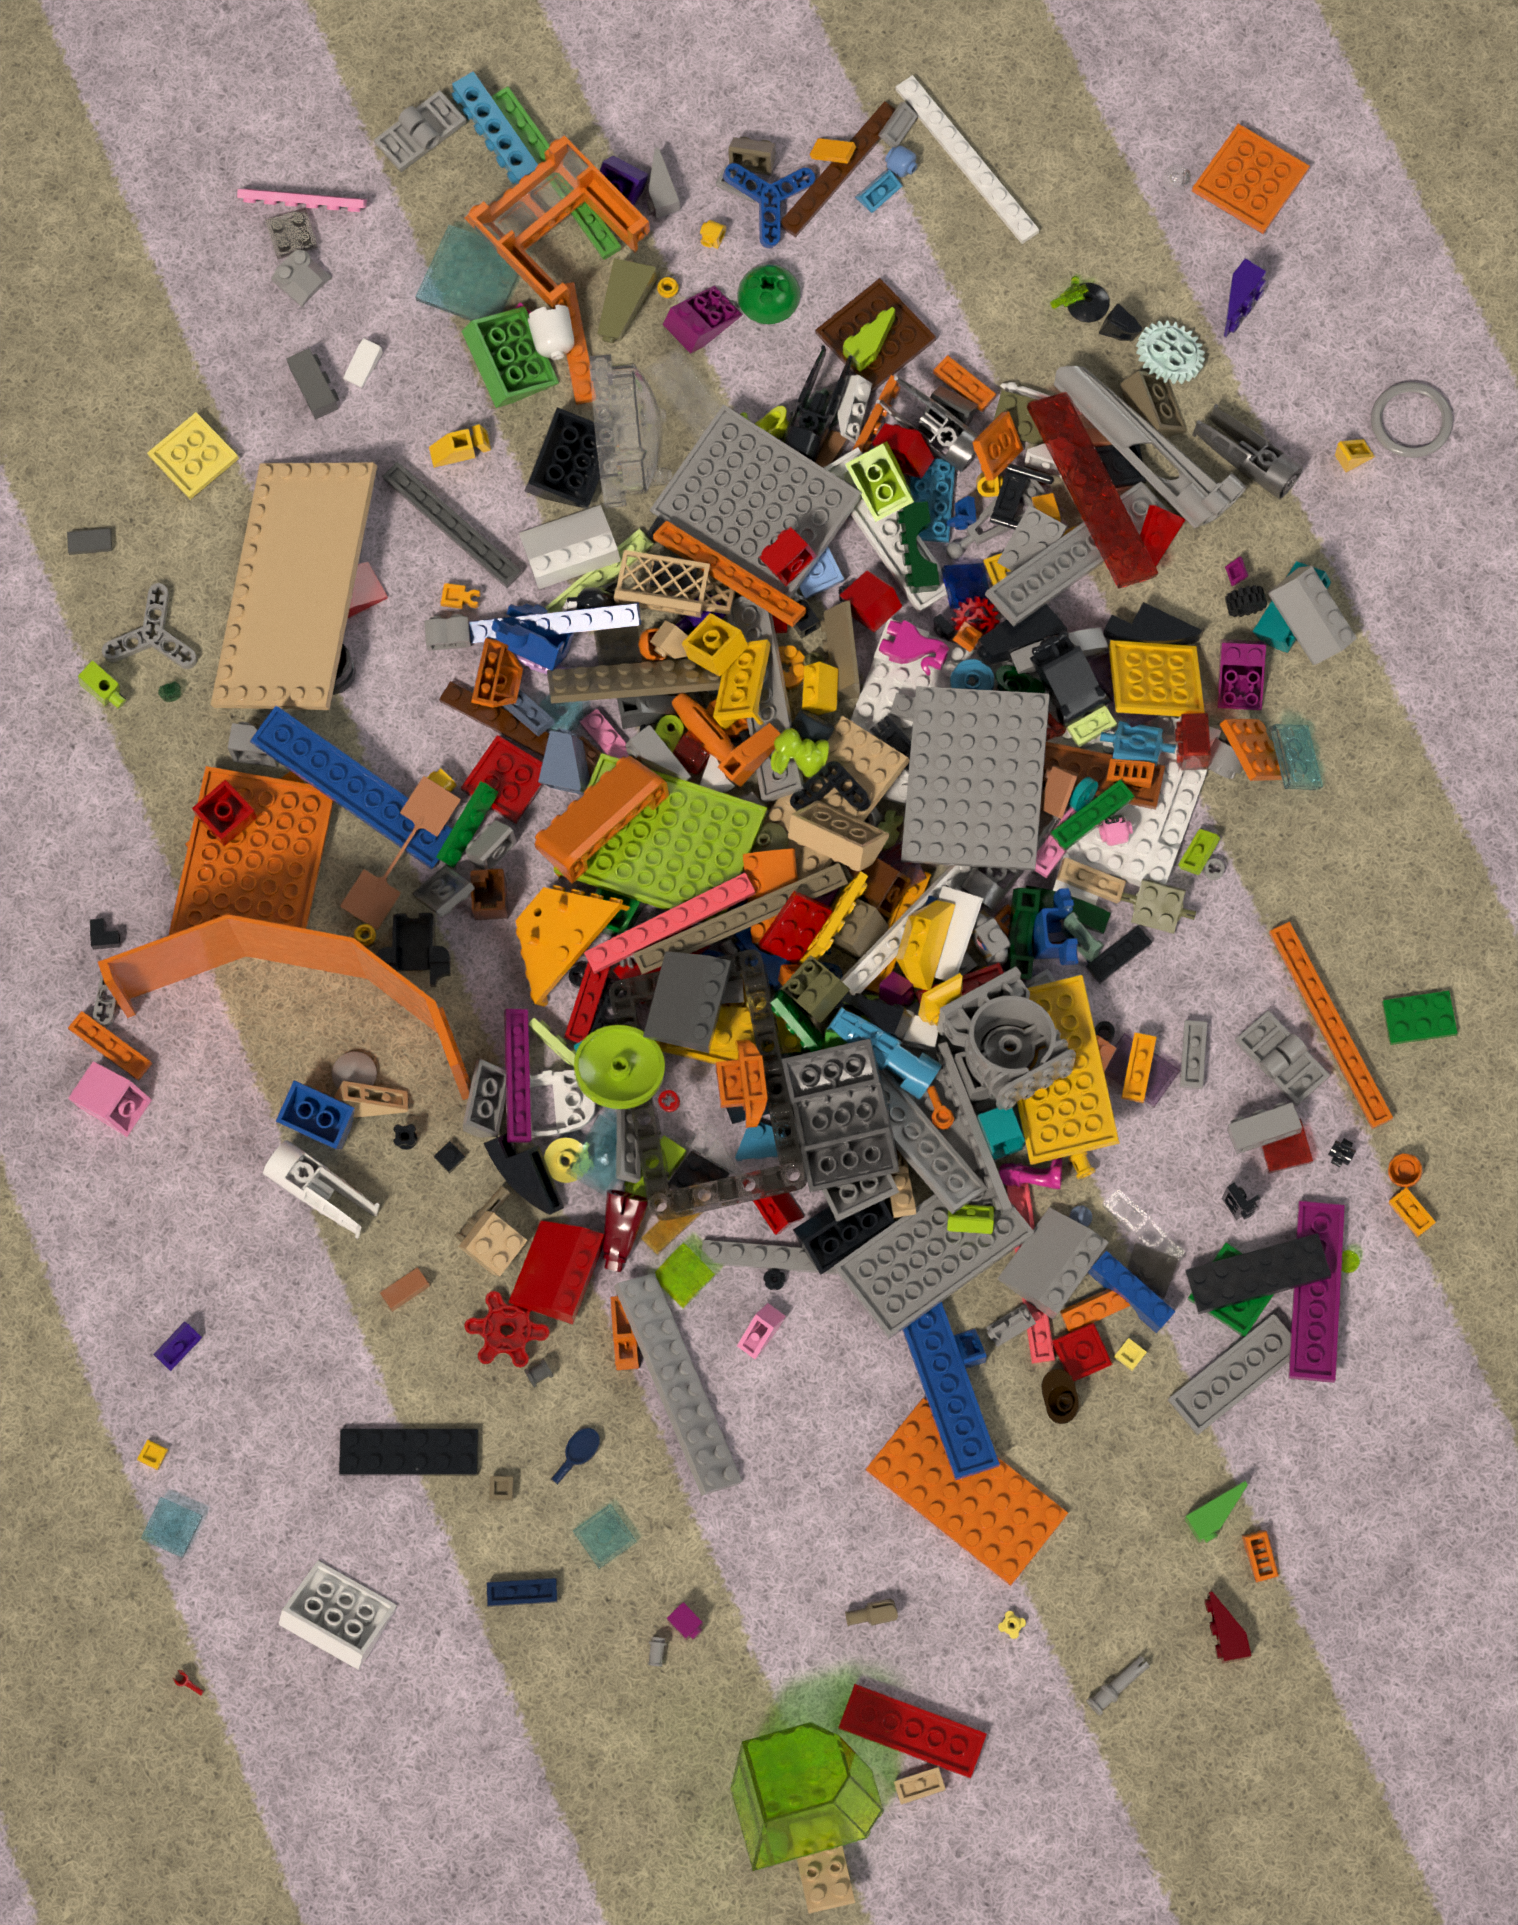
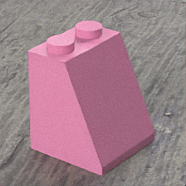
[68,1061,152,1137]

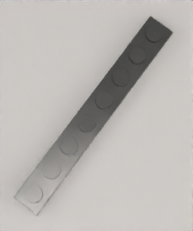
[382,461,522,588]

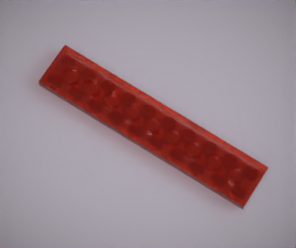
[1027,392,1158,589]

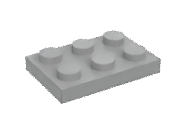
[997,505,1068,571]

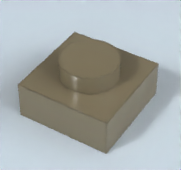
[489,1476,514,1501]

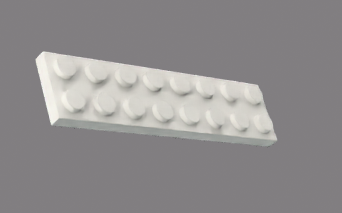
[824,447,955,613]

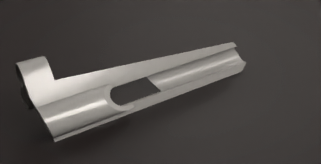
[1054,366,1246,529]

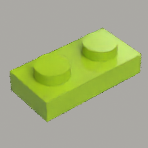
[1178,828,1220,876]

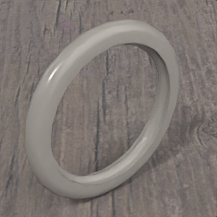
[1371,382,1453,458]

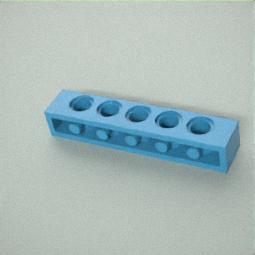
[451,71,538,184]

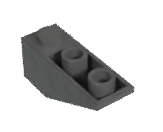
[617,695,680,729]

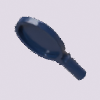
[551,1428,600,1485]

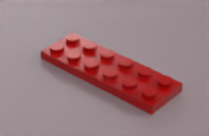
[838,1684,987,1779]

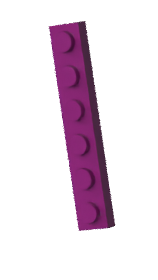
[504,1008,531,1143]

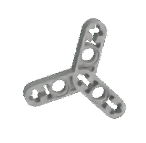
[102,583,197,669]

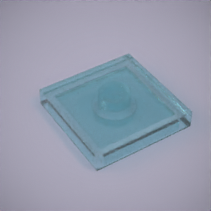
[141,1497,203,1558]
[573,1504,637,1569]

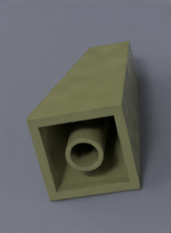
[597,258,660,343]

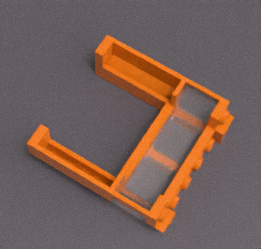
[464,135,650,309]

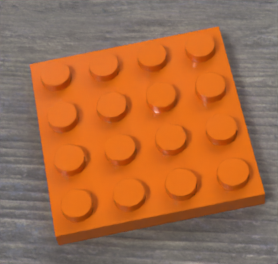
[1192,123,1310,234]

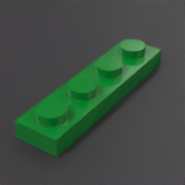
[1050,779,1135,852]
[436,781,499,868]

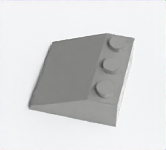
[822,1174,899,1221]

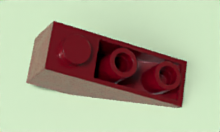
[1204,1591,1252,1664]

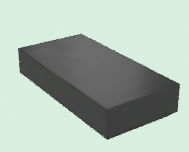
[67,528,112,555]

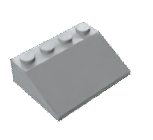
[998,1207,1109,1319]

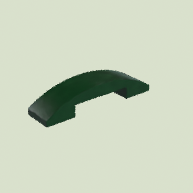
[1026,885,1111,934]

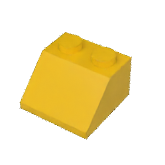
[802,662,839,715]

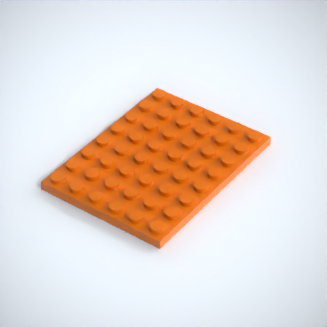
[169,766,334,935]

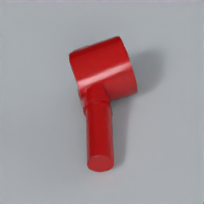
[172,1670,204,1696]

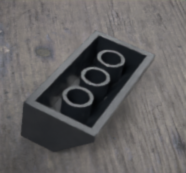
[793,1200,895,1275]

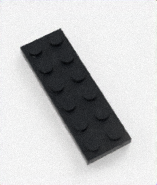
[1185,1233,1331,1315]
[339,1429,479,1476]

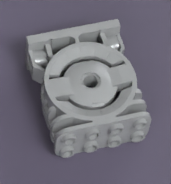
[937,967,1076,1110]

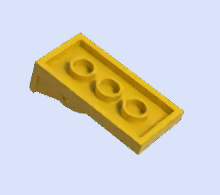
[713,639,771,729]

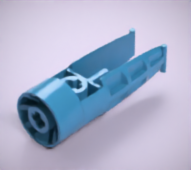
[827,1007,942,1099]

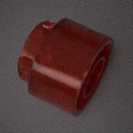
[672,731,711,775]

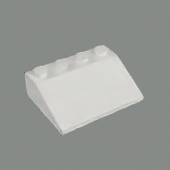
[519,505,621,589]
[279,1561,397,1670]

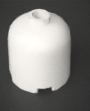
[528,305,574,360]

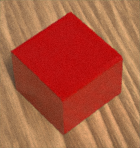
[839,570,902,632]

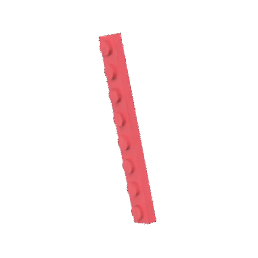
[584,873,756,974]

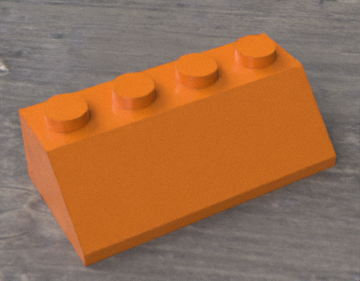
[743,848,798,943]

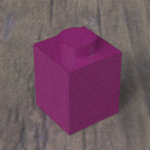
[879,971,915,1007]
[667,1602,703,1641]

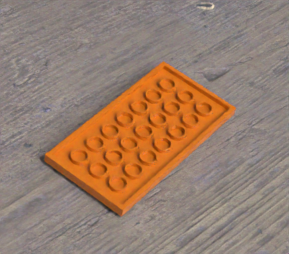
[865,1398,1068,1586]

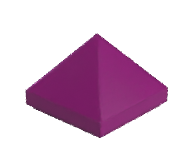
[1225,557,1248,586]

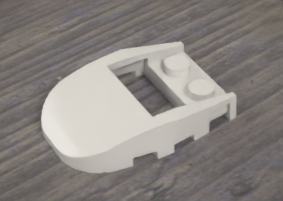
[505,1070,595,1138]

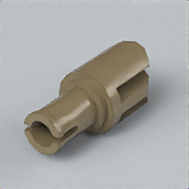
[845,1599,898,1626]

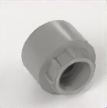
[1207,737,1243,779]

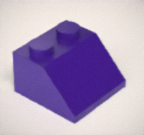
[599,156,649,206]

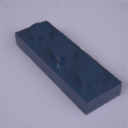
[486,1578,558,1607]

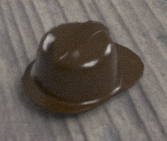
[1041,1369,1081,1424]

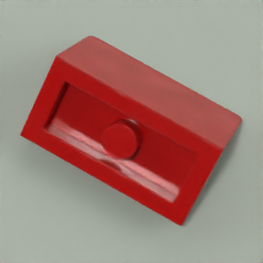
[751,1180,804,1235]

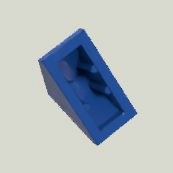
[954,1329,987,1369]

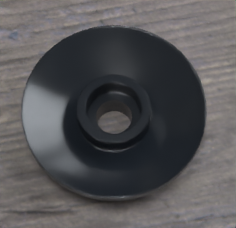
[1067,283,1110,323]

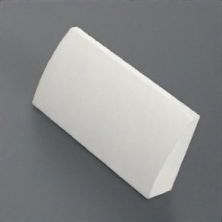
[934,886,983,981]

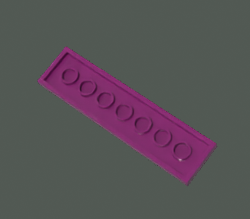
[1288,1201,1345,1383]

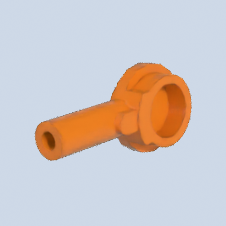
[927,1086,954,1130]

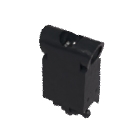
[1030,631,1111,729]

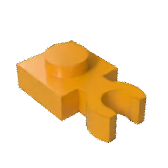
[440,583,481,609]

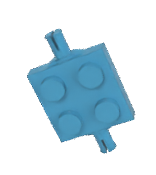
[1100,721,1176,766]

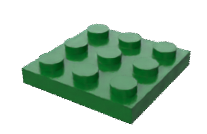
[1187,1243,1274,1337]

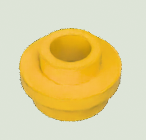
[657,277,679,298]
[354,924,376,946]

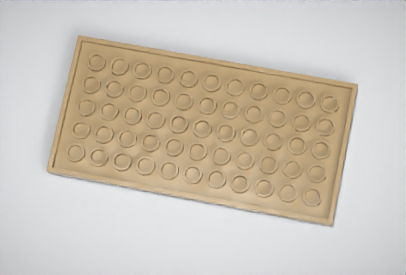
[210,462,377,710]

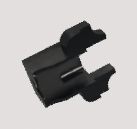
[376,913,451,987]

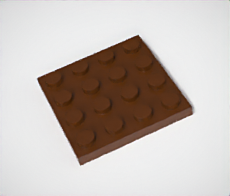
[815,278,936,393]

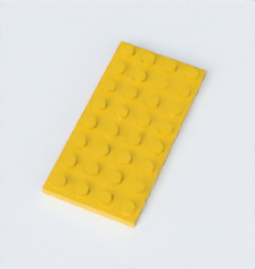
[1006,975,1120,1165]

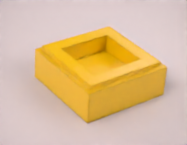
[137,1439,168,1470]

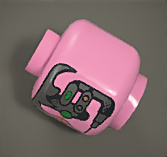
[1099,815,1133,846]

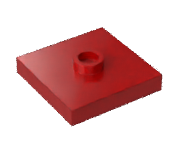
[1051,1323,1113,1382]

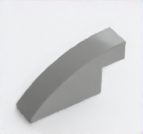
[1010,627,1108,673]

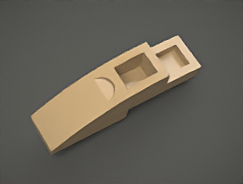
[889,1148,916,1218]

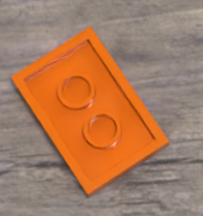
[972,411,1023,481]

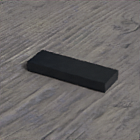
[1086,926,1152,984]

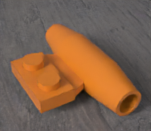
[672,693,749,762]

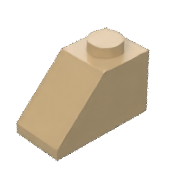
[650,621,688,659]

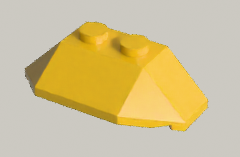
[896,900,955,991]

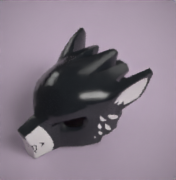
[562,582,620,611]

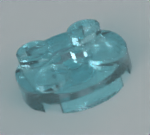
[540,693,584,732]

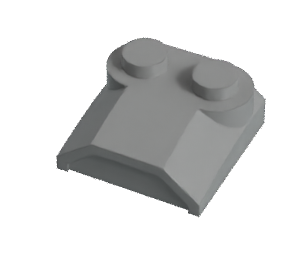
[271,249,332,308]

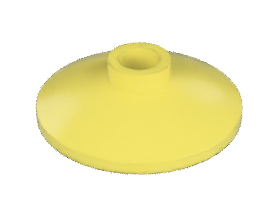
[544,1138,589,1183]

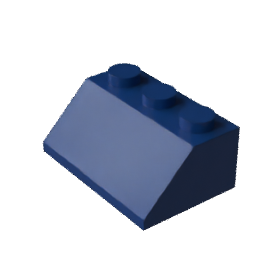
[275,1080,355,1149]

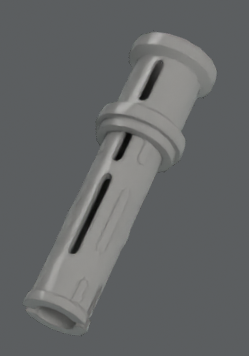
[1086,1656,1150,1716]

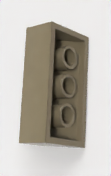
[820,600,860,700]

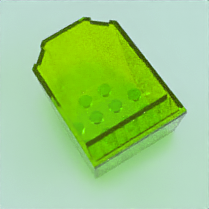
[730,1722,884,1871]

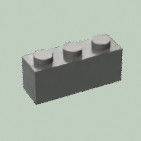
[286,348,340,420]

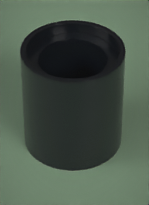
[1095,1021,1115,1044]

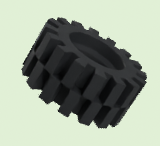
[1225,585,1267,617]

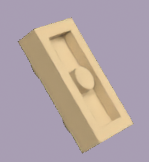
[894,1767,946,1805]

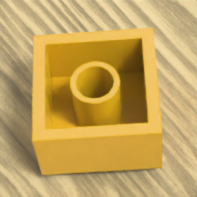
[681,613,748,677]

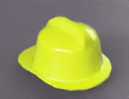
[754,406,789,440]

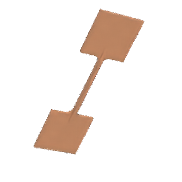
[340,776,461,930]

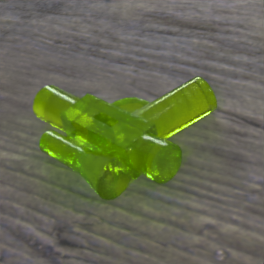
[1050,276,1089,310]

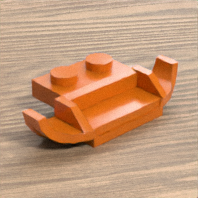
[715,1040,768,1128]

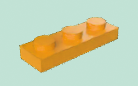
[1121,1032,1157,1103]

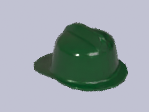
[996,665,1045,694]

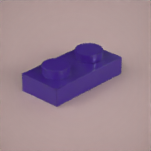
[153,1321,202,1371]

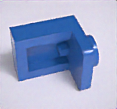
[947,496,976,530]

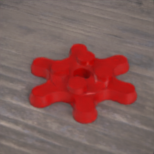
[464,1291,550,1368]

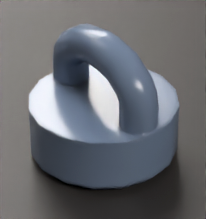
[1069,1205,1092,1227]

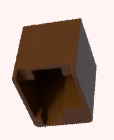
[470,869,508,921]

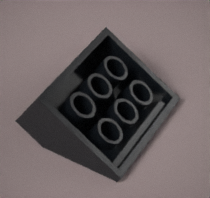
[524,407,617,509]

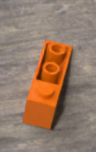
[718,723,781,787]

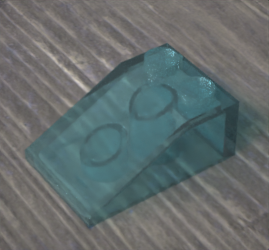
[566,1114,618,1196]

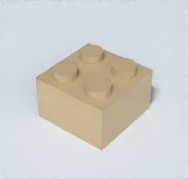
[458,1211,528,1277]

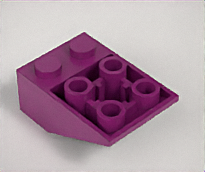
[663,285,743,354]
[1218,639,1266,710]

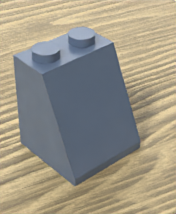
[538,728,590,795]

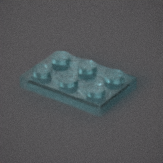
[1270,724,1323,790]

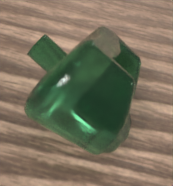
[158,681,182,702]

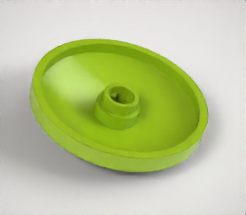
[574,1025,665,1109]

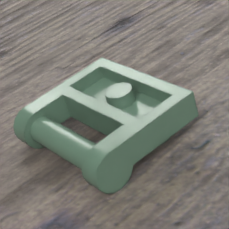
[1061,912,1104,963]

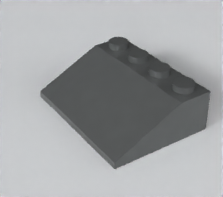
[643,951,731,1053]

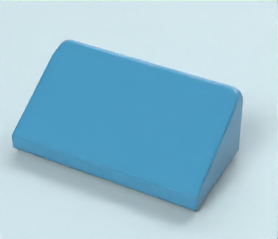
[855,170,902,213]

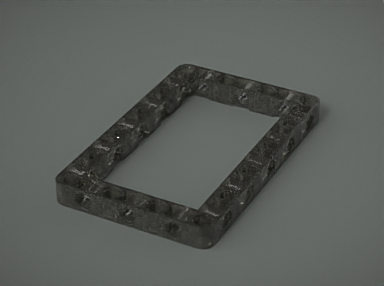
[609,950,808,1221]

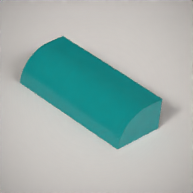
[1253,561,1331,653]

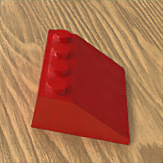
[509,1220,604,1325]

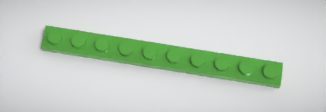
[491,86,621,260]

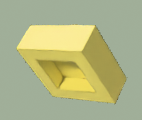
[1114,1338,1147,1371]

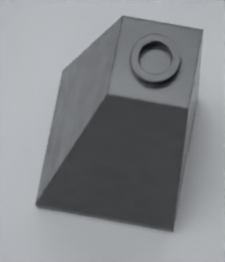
[976,604,1068,664]

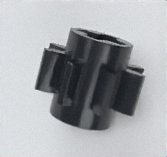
[1328,1138,1356,1168]

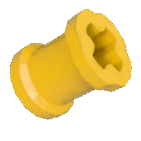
[1068,1152,1096,1179]

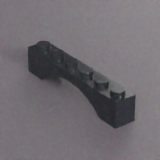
[795,992,912,1042]

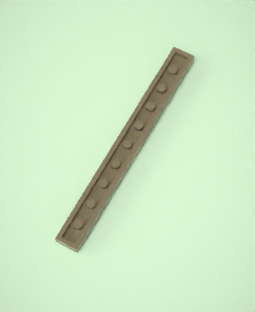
[633,863,848,975]

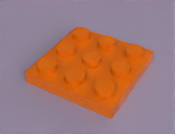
[1220,719,1289,781]

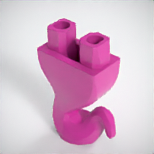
[879,620,949,676]

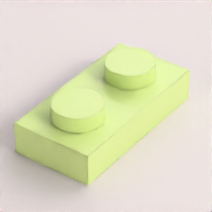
[1067,706,1117,748]

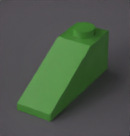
[1185,1481,1248,1543]

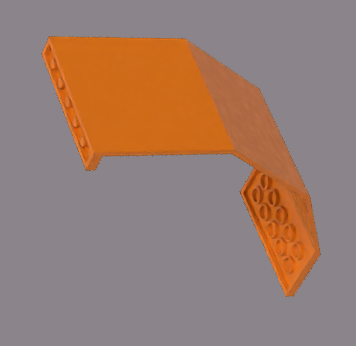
[98,914,471,1100]

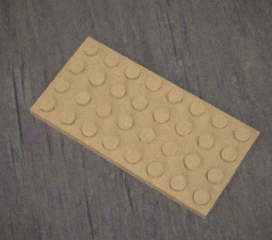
[762,716,910,881]

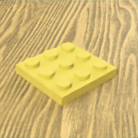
[147,412,239,500]

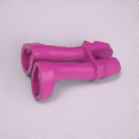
[998,1158,1062,1189]

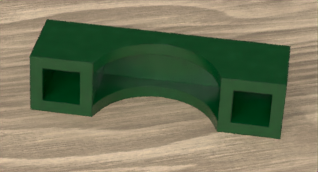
[896,501,940,594]
[1005,888,1041,980]

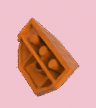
[471,638,523,708]

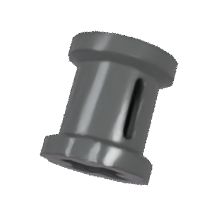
[524,1359,554,1388]

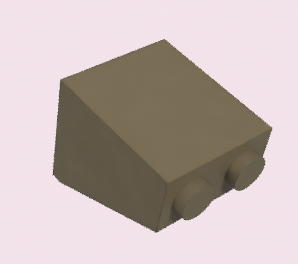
[831,899,889,960]

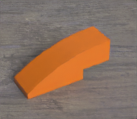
[610,1296,639,1370]

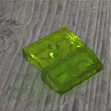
[655,1242,716,1309]

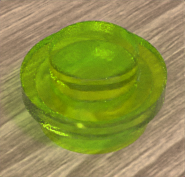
[1341,1250,1360,1273]

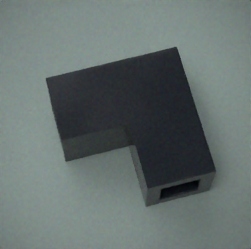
[90,918,121,950]

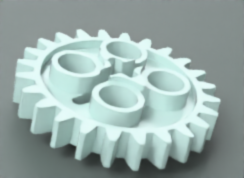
[1136,321,1205,384]

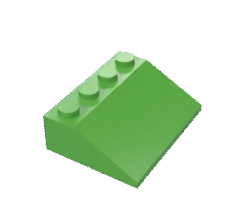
[462,306,559,408]

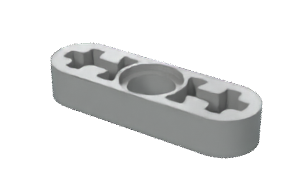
[93,974,118,1027]

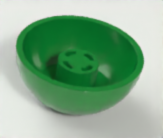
[737,264,800,324]

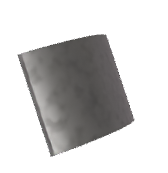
[782,1039,899,1193]

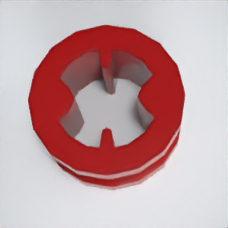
[658,1090,680,1112]

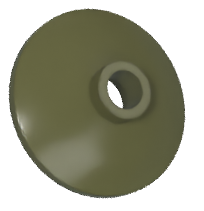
[751,823,789,853]

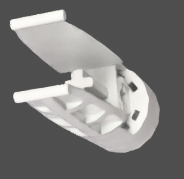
[263,1140,379,1239]

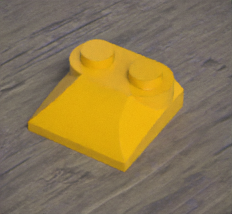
[918,973,963,1026]

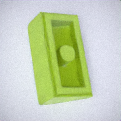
[947,1205,994,1234]

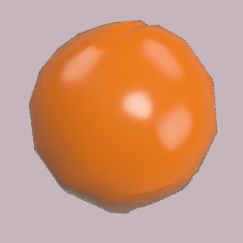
[638,628,668,661]
[1388,1153,1423,1188]

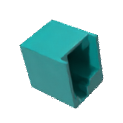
[977,1108,1025,1160]

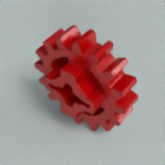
[951,596,1000,637]

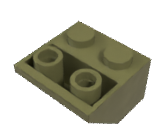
[781,956,850,1023]

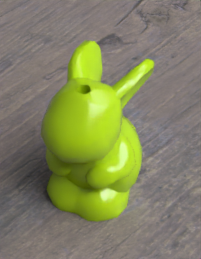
[771,728,829,777]

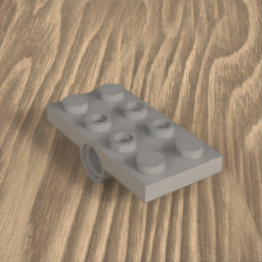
[374,90,466,172]
[1235,1011,1330,1107]

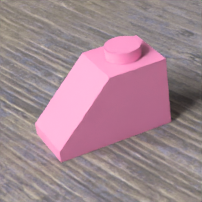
[737,1303,786,1359]

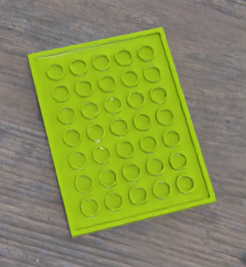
[553,753,767,923]

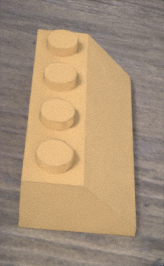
[788,800,889,872]

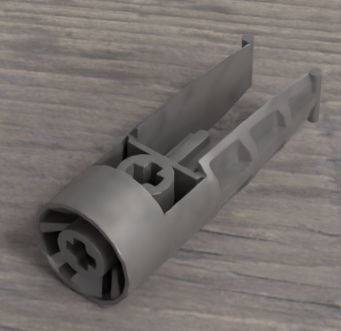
[876,376,979,473]
[1192,404,1303,499]
[960,817,1059,911]

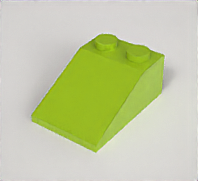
[845,441,914,522]

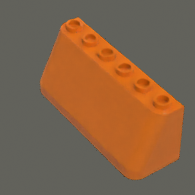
[535,756,669,883]

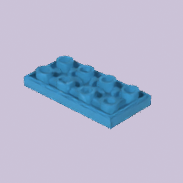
[910,458,955,543]

